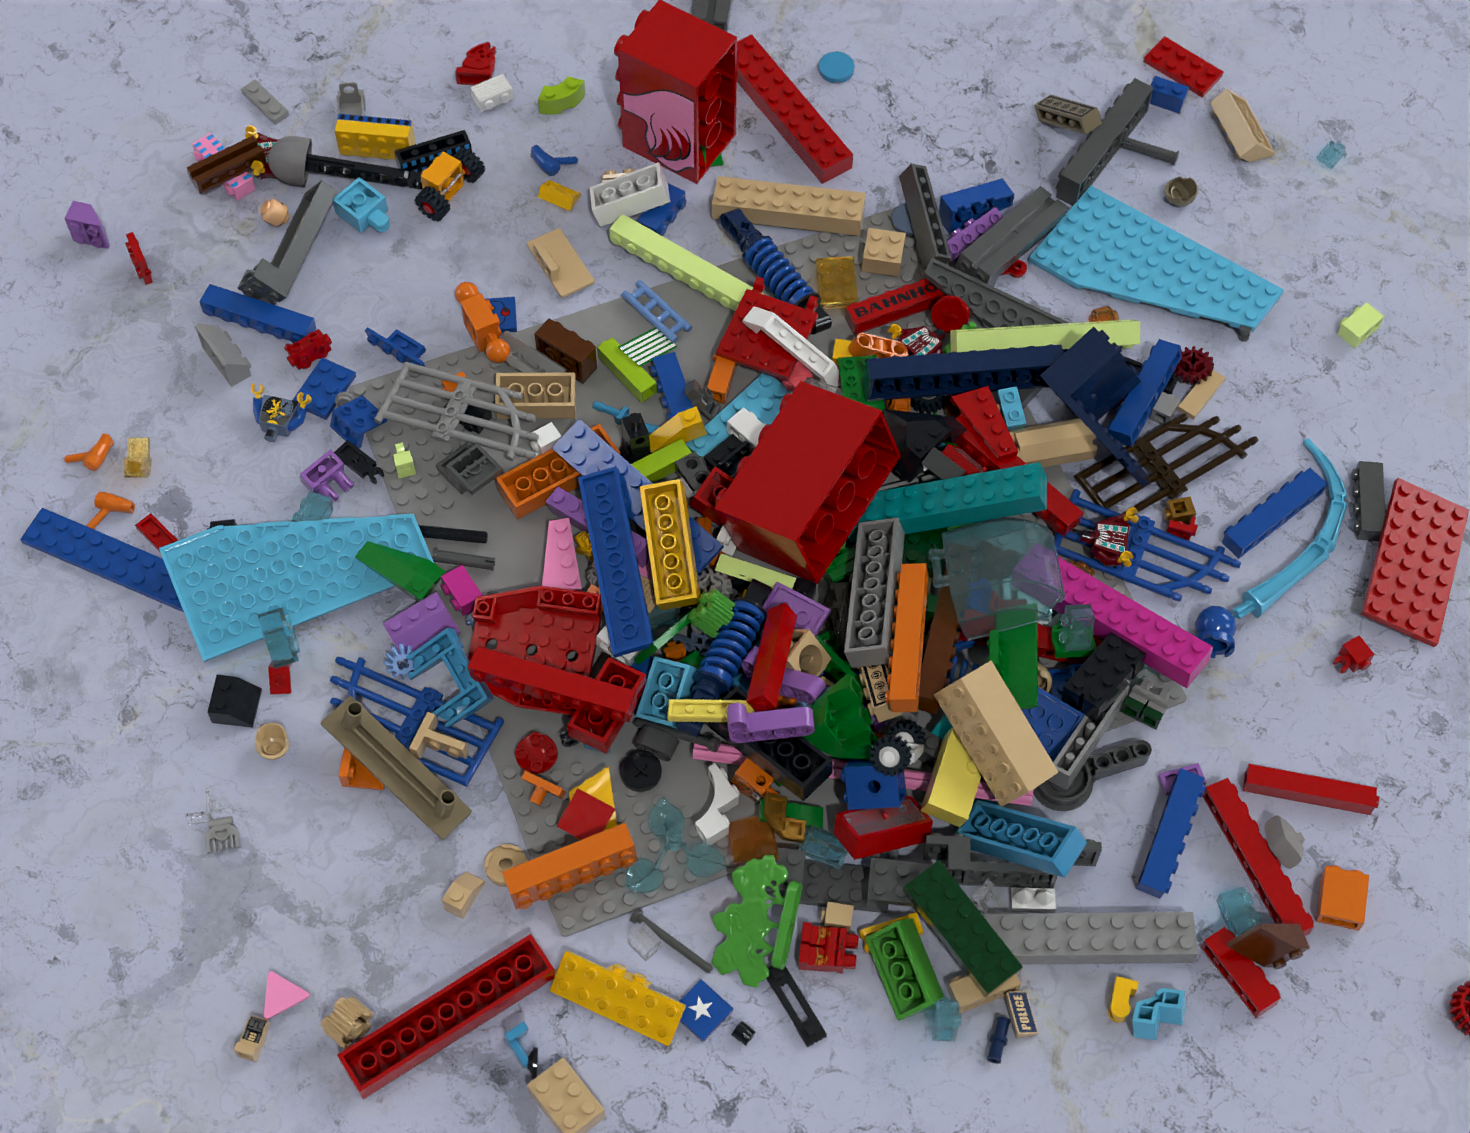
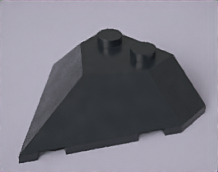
[883,409,967,483]

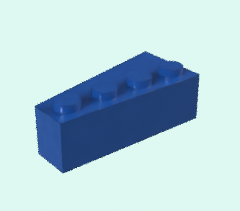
[939,178,1014,234]

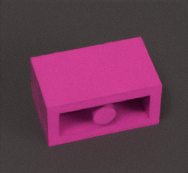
[440,565,483,616]

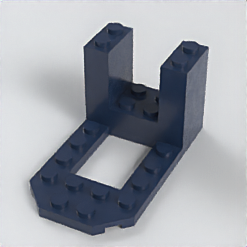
[1040,327,1149,488]

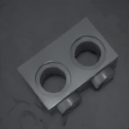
[675,451,710,492]

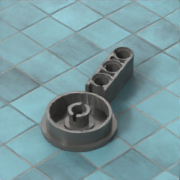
[1033,740,1152,811]

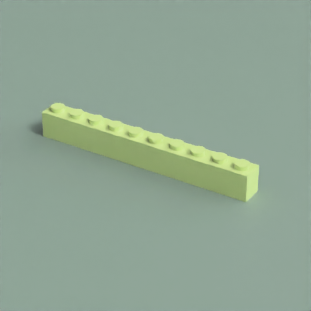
[609,214,766,311]
[950,319,1140,352]

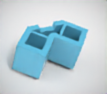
[1132,988,1186,1040]

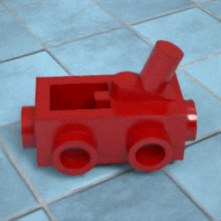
[284,329,332,370]

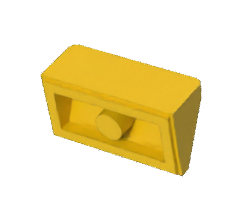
[538,180,581,211]

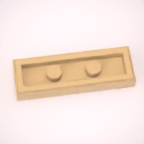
[1177,370,1226,420]

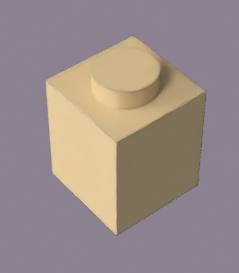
[820,902,854,933]

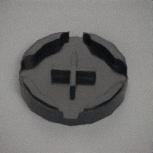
[619,750,662,792]

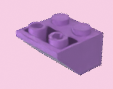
[64,201,110,249]

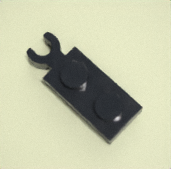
[334,440,384,484]

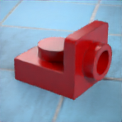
[1166,516,1198,540]

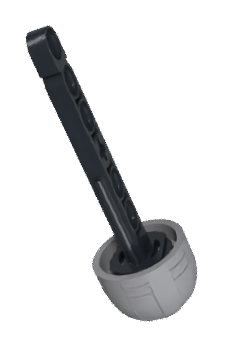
[268,136,423,190]

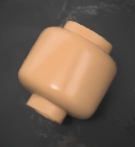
[260,199,290,227]

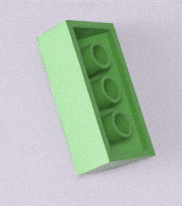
[865,918,946,1021]

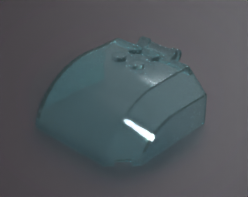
[928,516,1065,641]

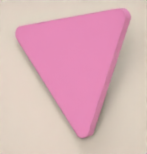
[264,971,310,1020]

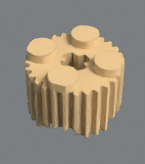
[321,997,374,1049]

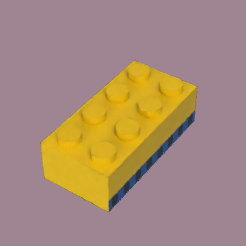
[335,114,416,160]

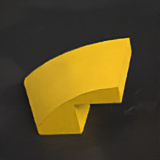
[569,766,617,840]

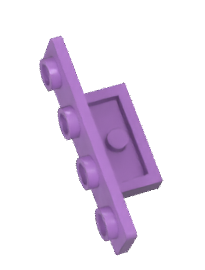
[947,207,1003,262]

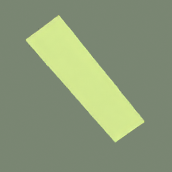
[715,554,796,589]

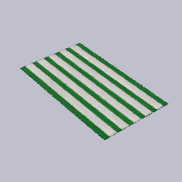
[618,327,678,367]

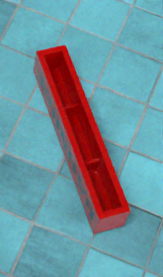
[845,278,948,335]

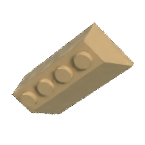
[1210,89,1276,162]

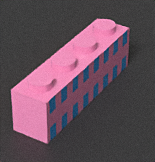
[192,133,256,201]

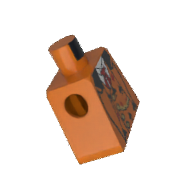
[730,758,780,803]

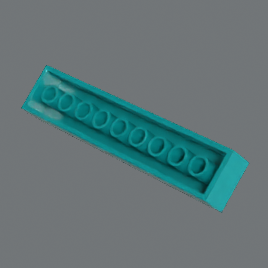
[848,462,1047,544]

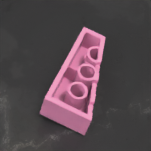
[542,518,582,591]

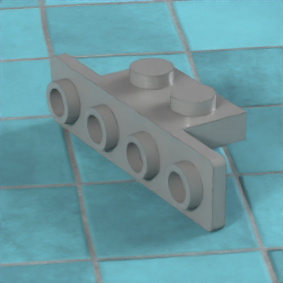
[501,331,567,373]

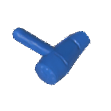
[531,145,578,176]

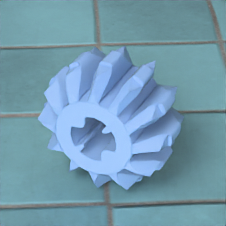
[384,643,416,679]

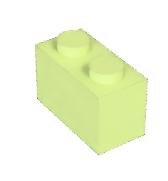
[1337,302,1384,348]

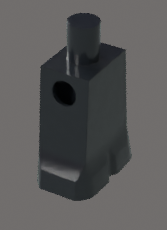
[619,413,652,464]

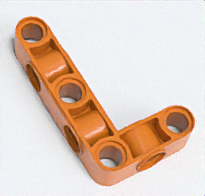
[848,333,911,412]

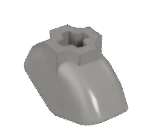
[1265,815,1305,869]

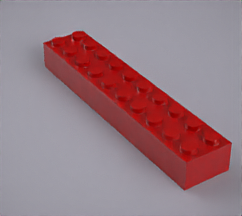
[737,34,853,184]
[337,934,555,1100]

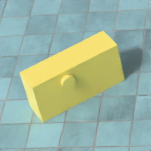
[920,727,982,827]

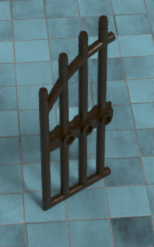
[1074,413,1258,519]

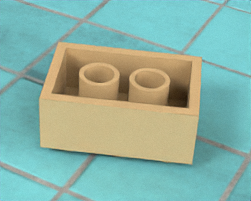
[527,1057,606,1133]

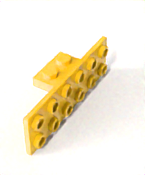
[550,951,686,1046]

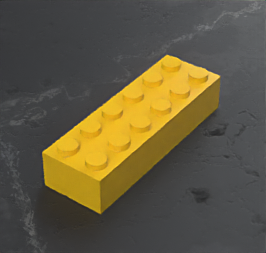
[640,479,700,611]

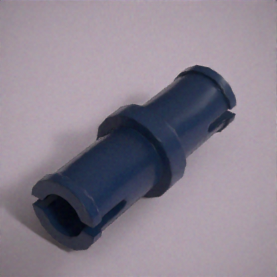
[987,1016,1010,1064]

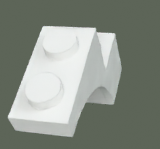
[695,763,740,847]

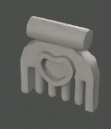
[205,816,240,854]

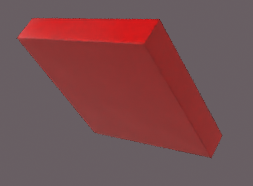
[556,788,616,840]

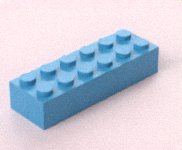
[955,800,1087,878]

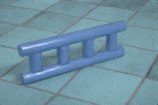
[621,280,692,343]

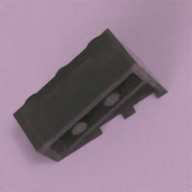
[822,582,852,658]

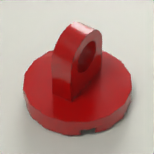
[931,295,970,333]

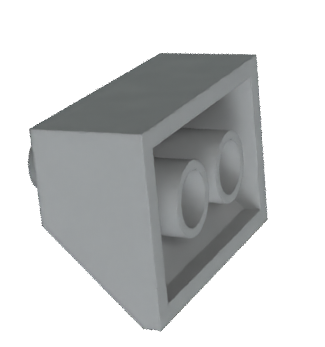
[195,324,251,387]

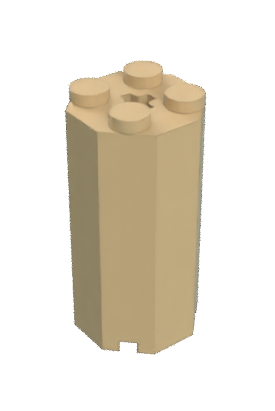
[1009,418,1097,467]

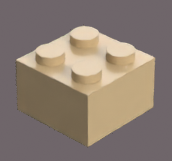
[862,228,906,277]

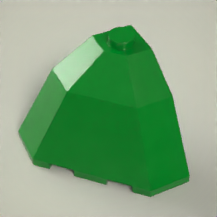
[803,673,879,760]

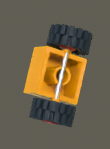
[414,148,485,222]

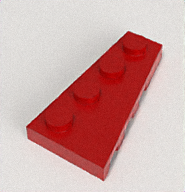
[950,386,1018,461]

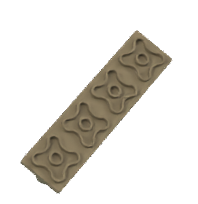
[321,696,472,840]

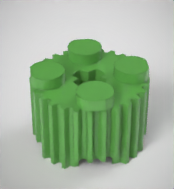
[688,589,735,638]

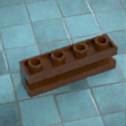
[186,136,267,194]

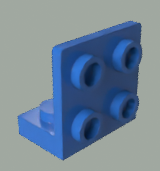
[330,396,388,448]

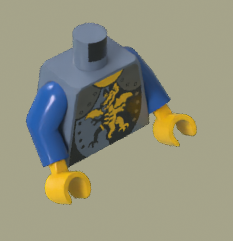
[251,383,312,442]

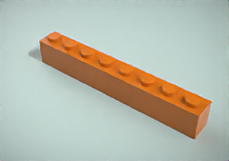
[886,563,929,712]

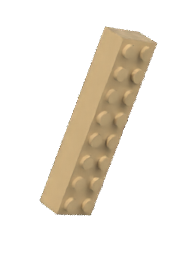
[712,176,866,236]

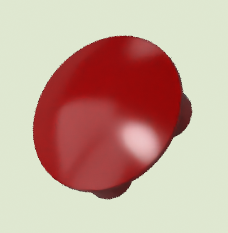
[515,732,558,774]

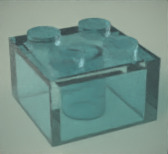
[258,607,300,669]

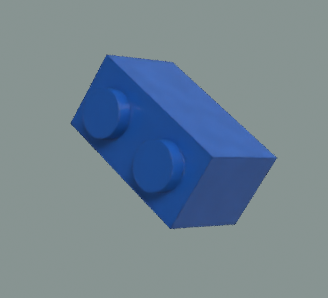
[1150,76,1189,114]

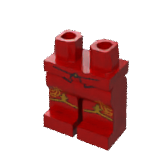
[799,922,859,974]

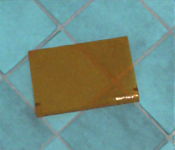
[729,816,779,864]

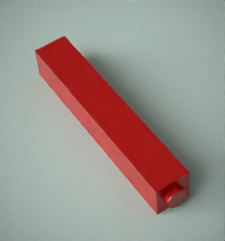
[746,603,797,712]
[1243,764,1380,815]

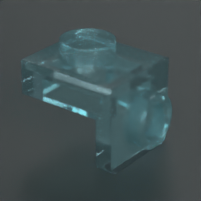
[1316,140,1347,170]

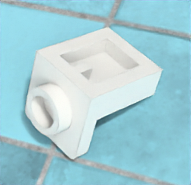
[716,525,737,557]

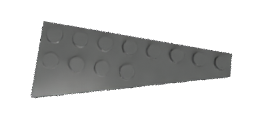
[923,257,1069,328]

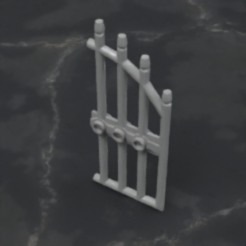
[374,362,539,461]

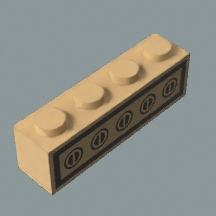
[857,664,903,723]

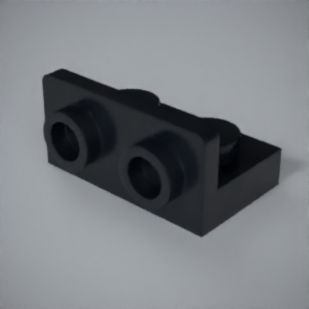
[704,434,749,472]

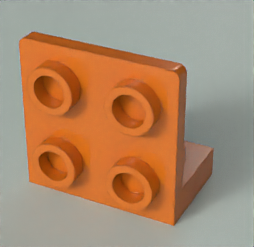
[339,748,385,790]

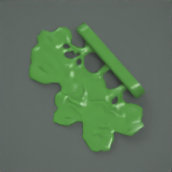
[712,855,802,988]

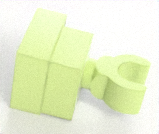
[393,442,416,478]

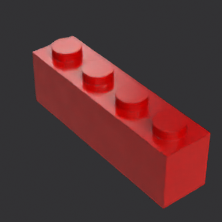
[1200,927,1281,1018]

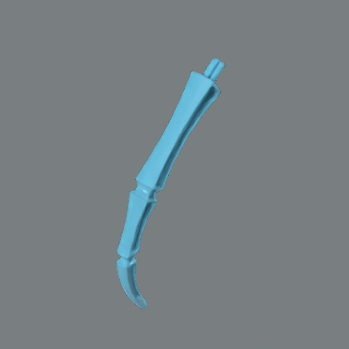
[1232,438,1348,619]

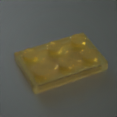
[816,256,858,309]

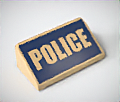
[1005,991,1038,1039]

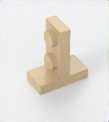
[409,712,469,759]

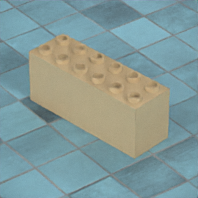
[934,661,1058,807]

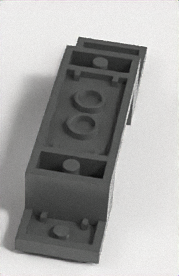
[923,833,1102,889]
[761,846,933,913]

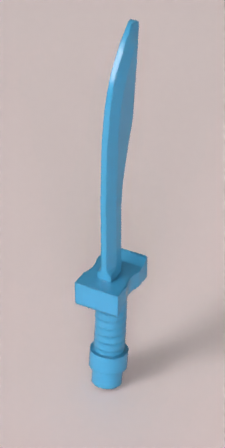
[593,401,661,433]

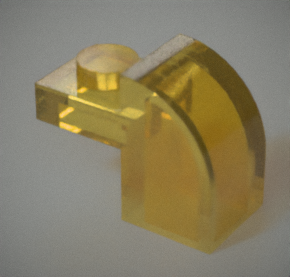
[124,438,152,477]

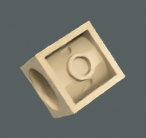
[786,629,831,677]

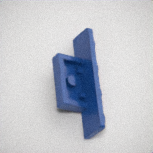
[365,327,426,367]

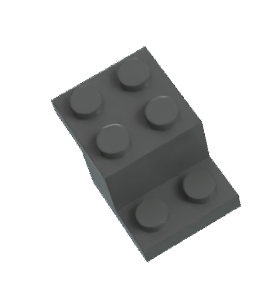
[436,442,503,495]

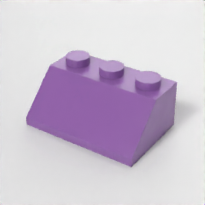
[383,592,461,662]

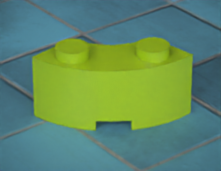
[538,76,585,115]

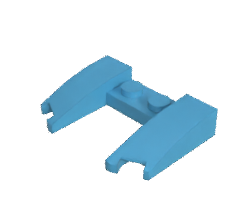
[406,628,494,728]

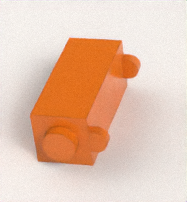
[707,354,737,404]

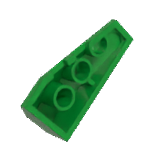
[355,541,446,602]

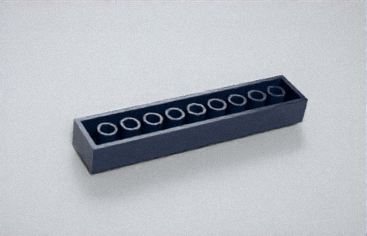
[863,344,1064,401]

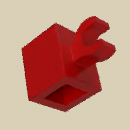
[1333,635,1375,674]

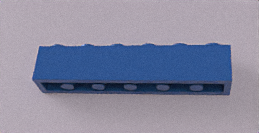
[199,284,317,343]
[1108,339,1182,447]
[1222,468,1327,559]
[1135,768,1206,899]

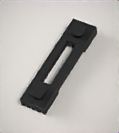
[766,965,827,1048]

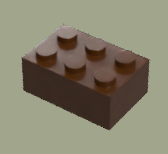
[535,318,597,384]

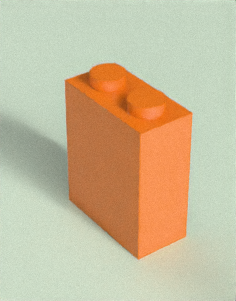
[1315,865,1369,931]

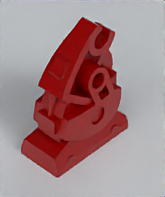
[455,42,496,85]

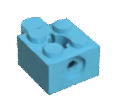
[333,177,390,233]

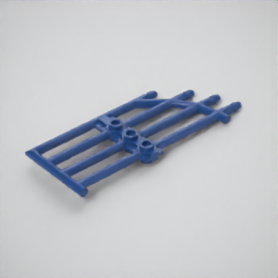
[1049,489,1241,601]
[330,657,504,787]

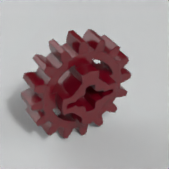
[1173,346,1214,385]

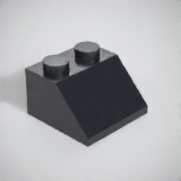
[207,675,262,728]

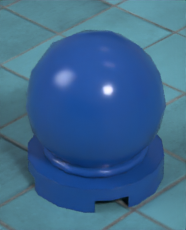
[1195,606,1236,658]

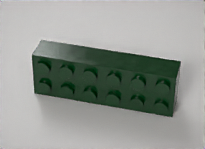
[903,860,1023,998]

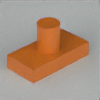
[521,771,566,806]

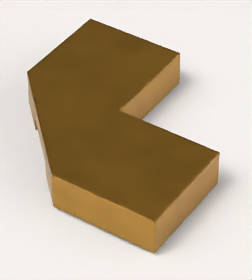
[763,793,806,844]

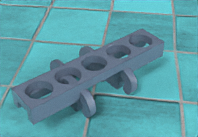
[673,631,712,656]

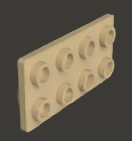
[527,228,595,298]

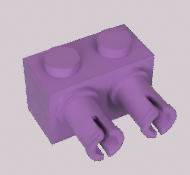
[300,449,355,505]

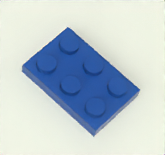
[293,358,356,420]

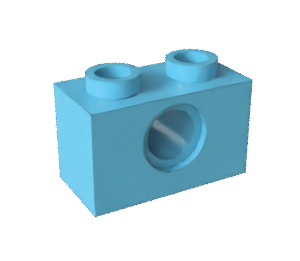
[994,386,1026,431]

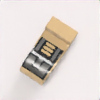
[234,1015,270,1062]

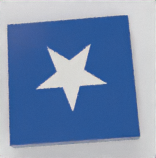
[679,979,733,1042]

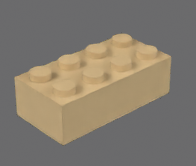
[495,372,576,419]

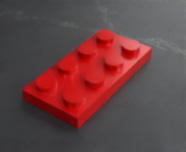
[1143,36,1224,98]

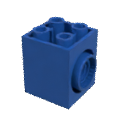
[841,758,907,810]

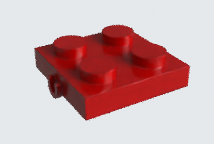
[125,232,153,285]

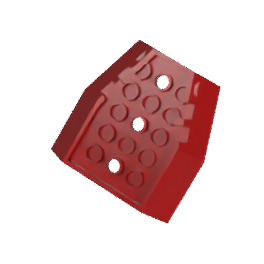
[468,586,602,716]

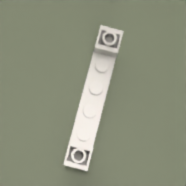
[742,306,841,393]

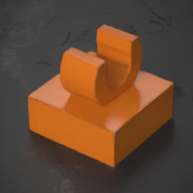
[663,641,687,662]

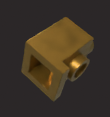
[1163,496,1197,524]

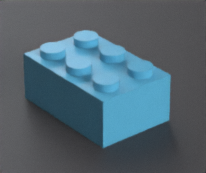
[636,656,698,730]

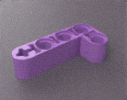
[741,647,826,704]
[726,703,815,743]

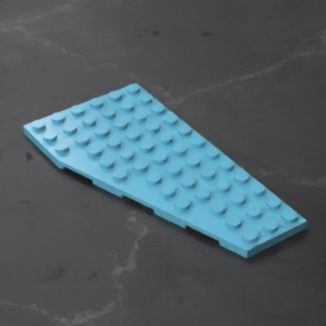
[1029,186,1284,332]
[159,514,434,662]

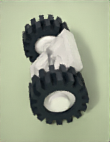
[870,720,926,777]

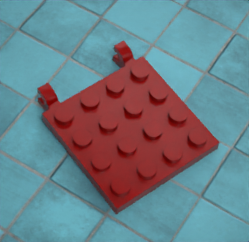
[716,277,818,381]

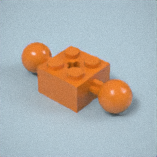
[455,282,511,363]

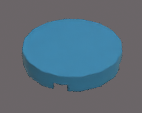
[819,51,855,83]

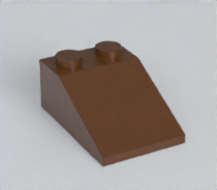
[1227,924,1310,969]

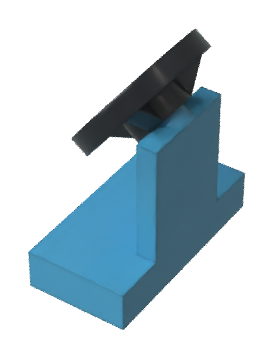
[503,1021,538,1080]

